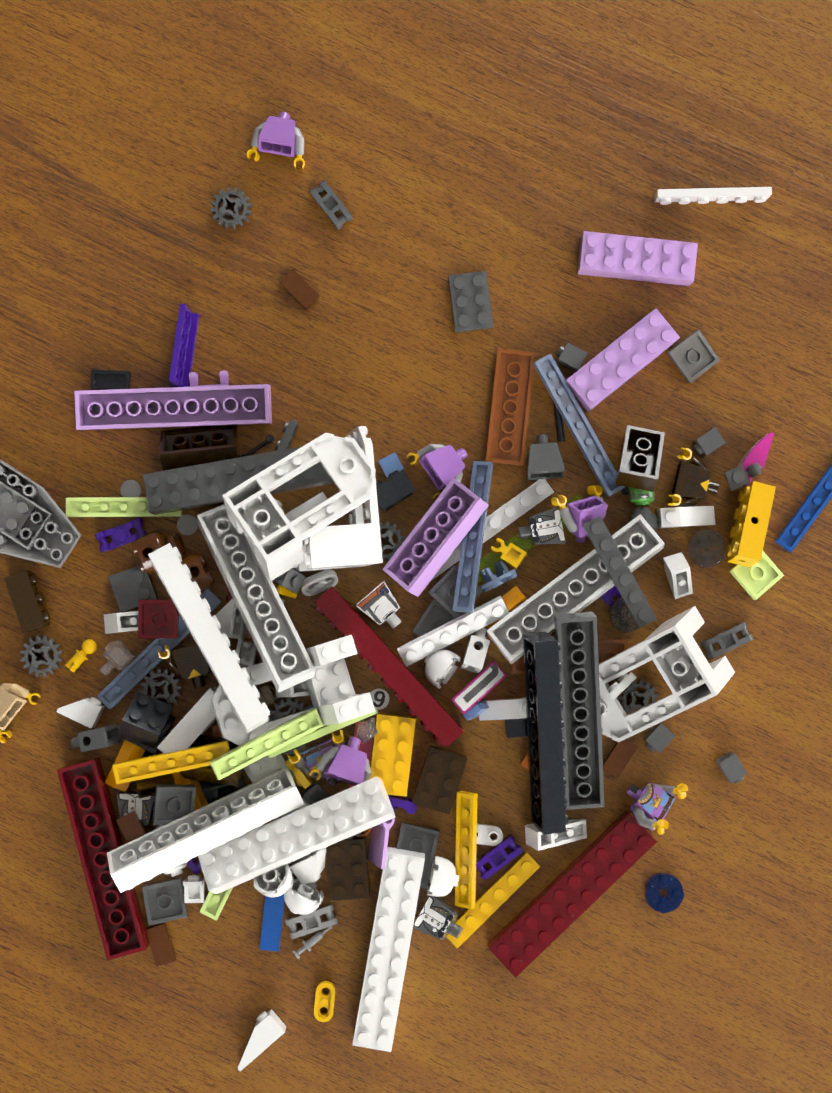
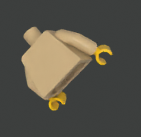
[0,683,41,743]

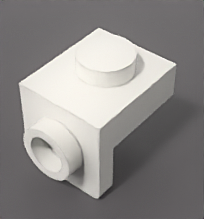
[183,875,205,903]

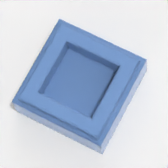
[378,452,404,478]
[464,702,489,721]

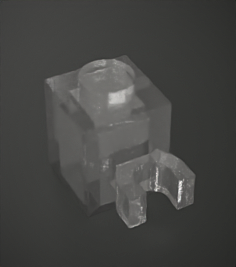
[100,640,136,675]

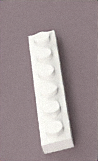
[654,187,772,205]
[397,596,509,667]

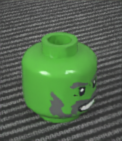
[629,487,654,507]

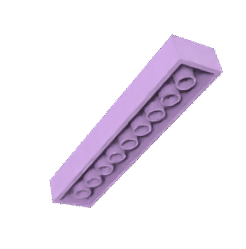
[74,384,272,430]

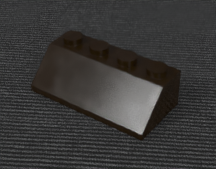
[159,425,240,471]

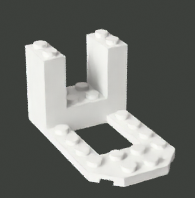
[293,426,383,572]
[222,433,376,581]
[599,606,735,742]
[211,635,375,746]

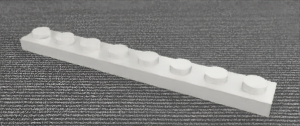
[431,479,554,581]

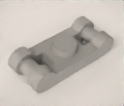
[285,903,338,939]

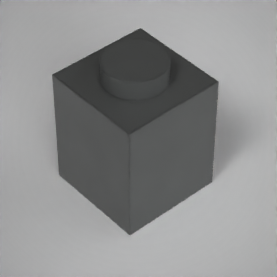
[556,342,588,372]
[693,427,726,457]
[642,723,675,753]
[715,751,747,784]

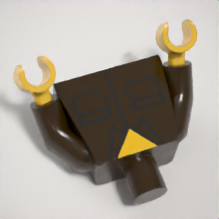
[668,448,719,507]
[158,644,212,689]

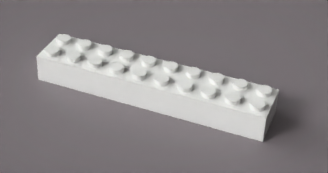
[197,504,316,693]
[487,514,665,664]
[148,543,270,733]
[107,767,304,893]
[198,776,396,894]
[353,847,425,1052]

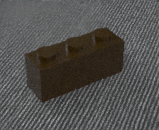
[4,570,50,633]

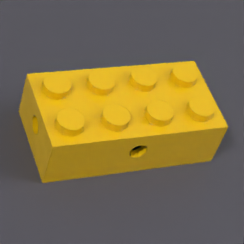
[726,481,776,568]
[370,713,416,797]

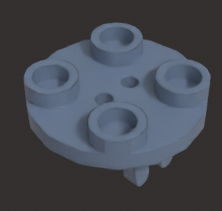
[480,560,518,593]

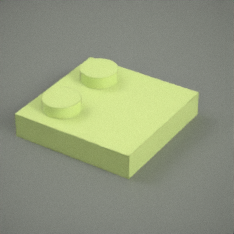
[729,551,784,600]

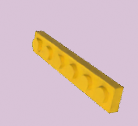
[112,740,230,784]
[455,791,478,910]
[447,852,540,948]

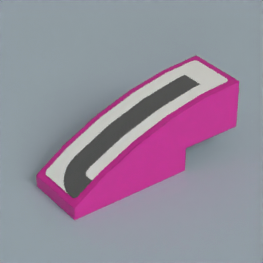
[738,433,774,487]
[451,661,507,714]

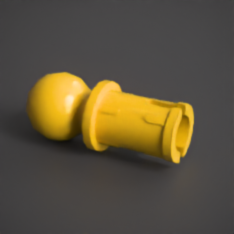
[65,639,97,673]

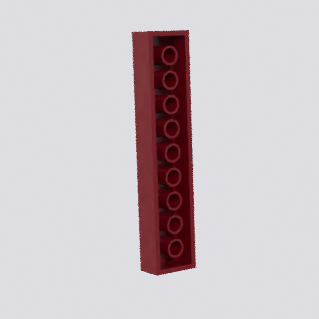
[314,586,464,747]
[57,757,150,961]
[487,810,657,978]

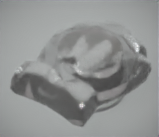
[355,718,378,743]

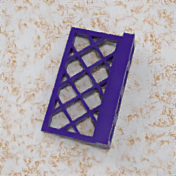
[169,304,200,387]

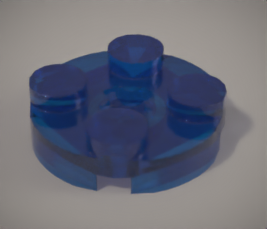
[644,873,684,914]

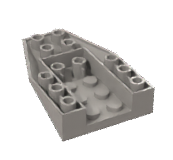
[0,459,82,568]

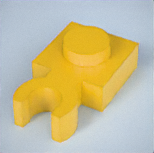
[491,538,527,570]
[285,759,313,789]

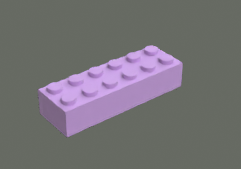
[577,231,698,286]
[566,308,680,412]
[382,478,489,597]

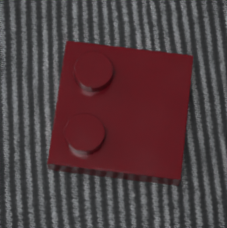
[138,599,179,639]

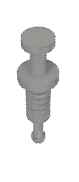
[293,926,332,959]

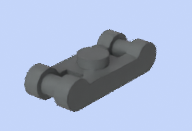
[309,180,353,230]
[701,621,754,660]

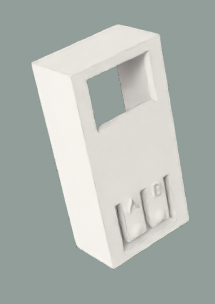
[157,686,217,753]

